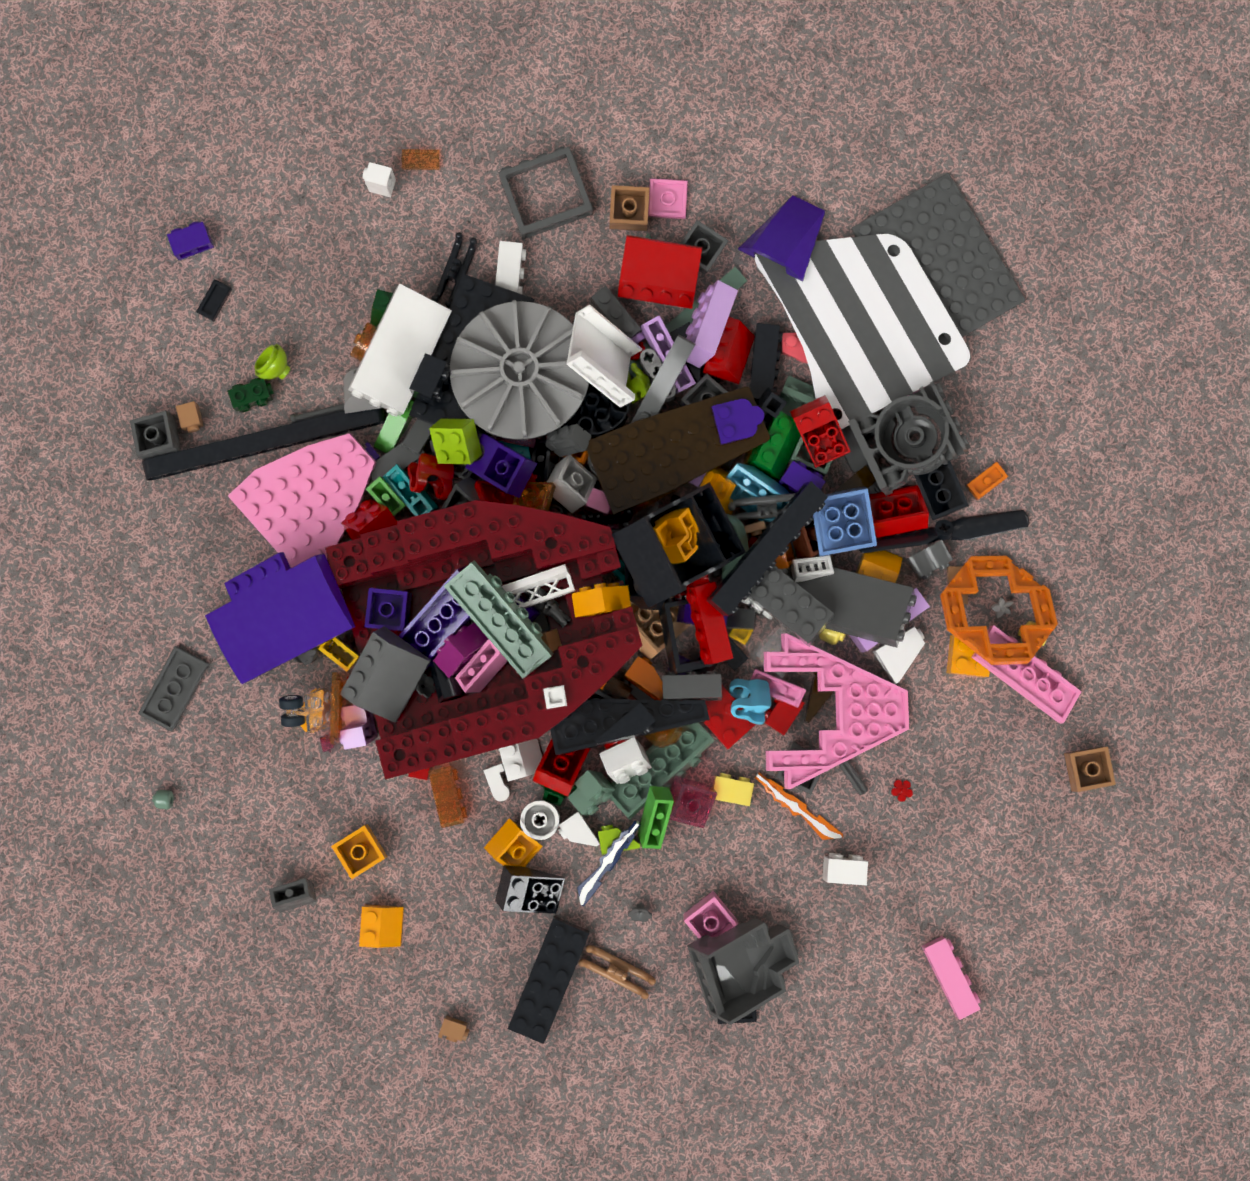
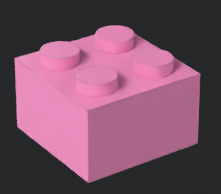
[683,891,738,939]

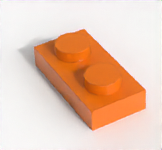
[965,462,1009,500]

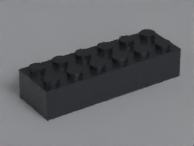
[508,916,590,1044]

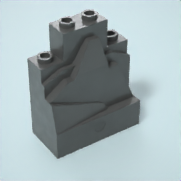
[687,918,799,1025]

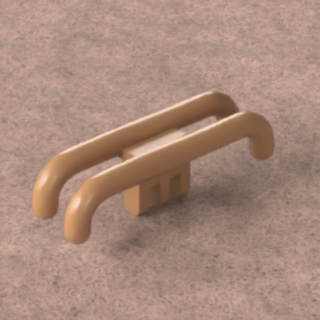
[578,945,656,999]

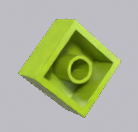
[429,419,482,464]

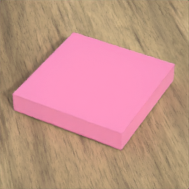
[648,179,688,219]

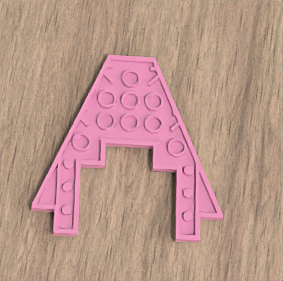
[764,633,909,789]

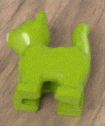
[626,363,651,404]

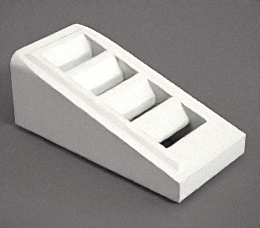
[791,555,834,582]

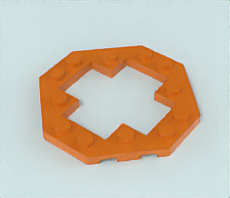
[940,556,1058,665]

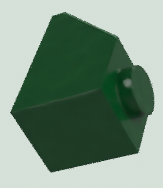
[370,289,393,332]

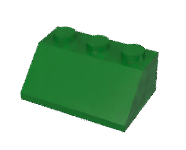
[747,411,801,481]

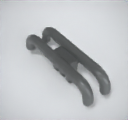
[728,493,796,521]

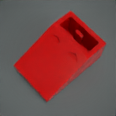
[790,395,851,468]

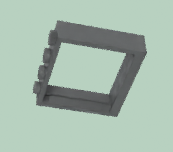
[498,147,593,240]

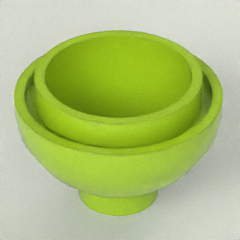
[254,344,290,380]

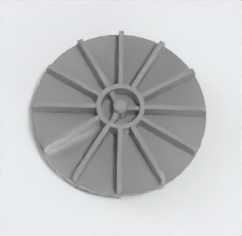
[450,300,589,440]

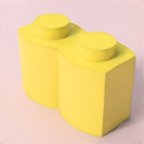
[711,773,754,806]

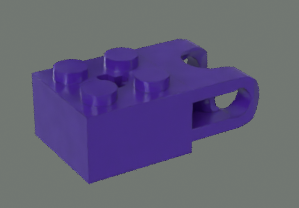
[465,433,537,498]

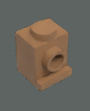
[438,1015,470,1042]

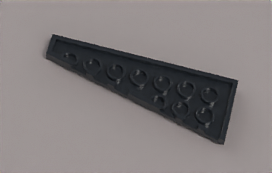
[550,699,710,756]

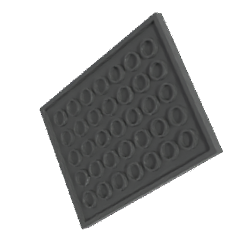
[851,173,1026,345]

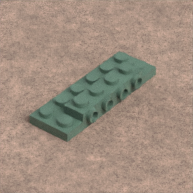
[444,560,554,679]
[610,723,715,820]

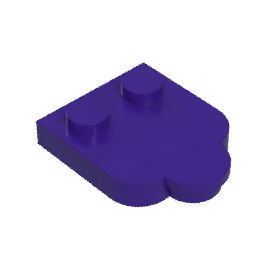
[711,399,764,445]

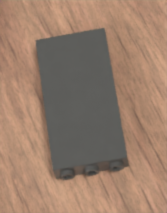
[796,564,917,648]

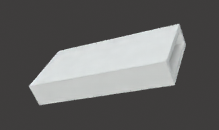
[348,284,452,417]

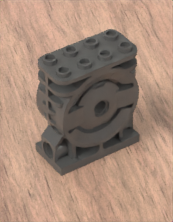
[848,381,971,496]

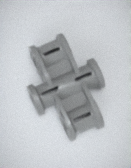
[640,349,676,402]

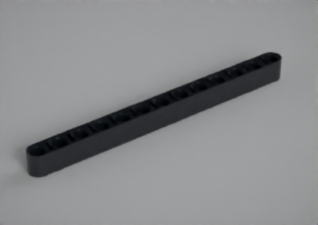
[142,408,386,481]

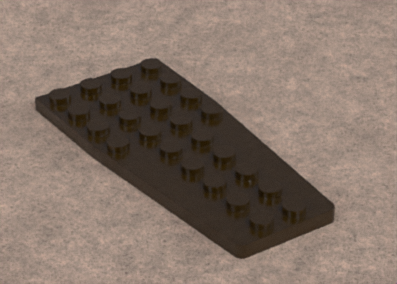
[586,387,770,515]

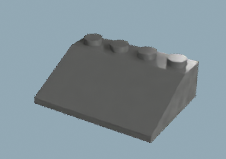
[340,626,431,723]

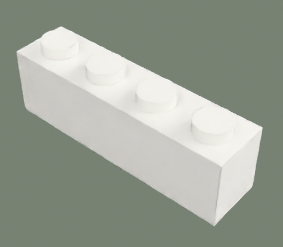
[495,241,526,294]

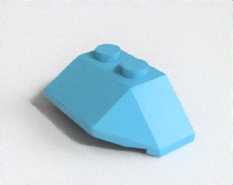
[726,463,790,522]

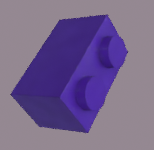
[167,221,214,260]

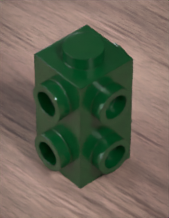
[227,378,274,413]

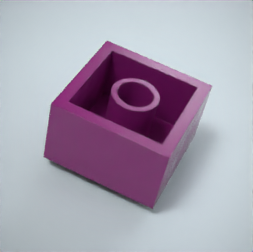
[433,622,488,678]

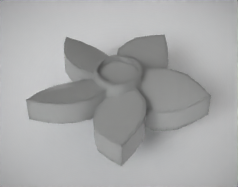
[991,597,1014,618]

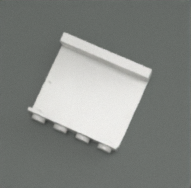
[567,304,642,407]

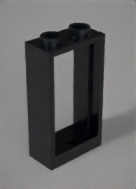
[659,595,713,673]

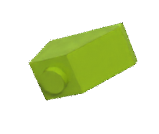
[598,824,640,855]

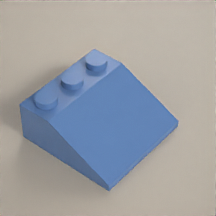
[813,486,877,556]

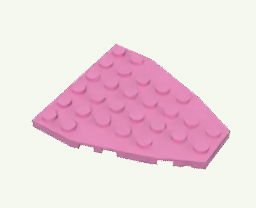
[228,433,377,568]

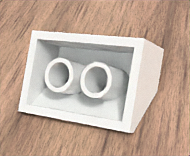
[499,738,542,782]

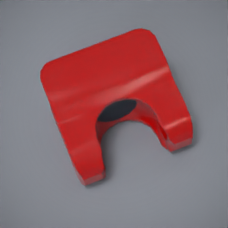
[408,453,454,500]

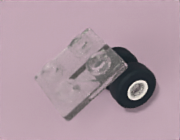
[279,686,337,733]

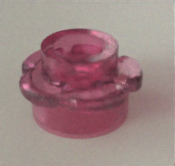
[320,734,334,753]

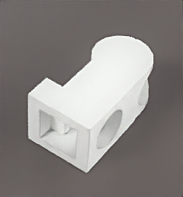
[483,763,510,801]

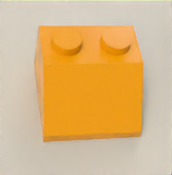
[856,551,903,583]
[484,818,543,867]
[359,905,404,948]

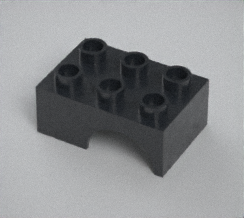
[612,482,746,607]

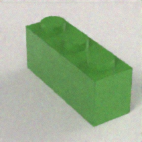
[637,786,674,849]

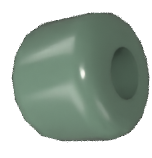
[152,789,174,810]

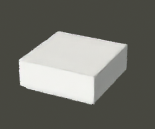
[543,685,567,709]

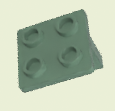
[780,376,816,418]

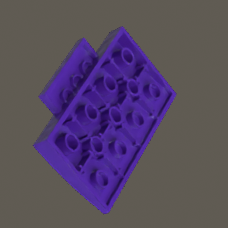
[205,552,355,684]

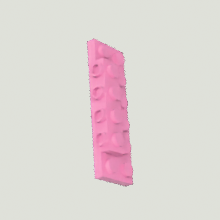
[972,625,1081,724]

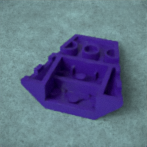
[738,195,825,282]

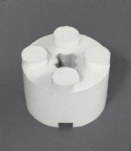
[520,800,560,840]

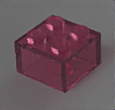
[669,776,717,829]

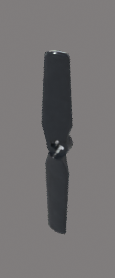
[859,510,1029,553]

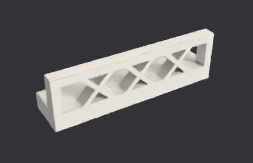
[502,564,576,608]

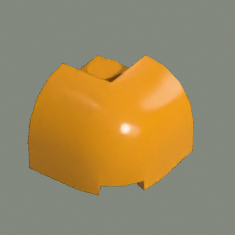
[700,467,736,515]
[653,507,699,564]

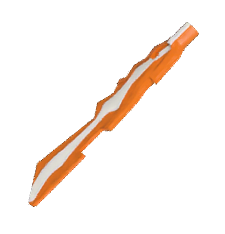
[755,772,843,840]

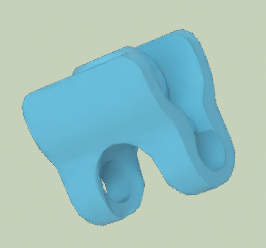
[729,679,771,725]

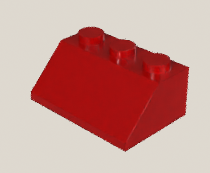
[703,317,755,384]
[869,485,929,538]

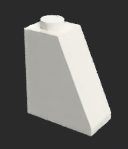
[873,627,925,684]

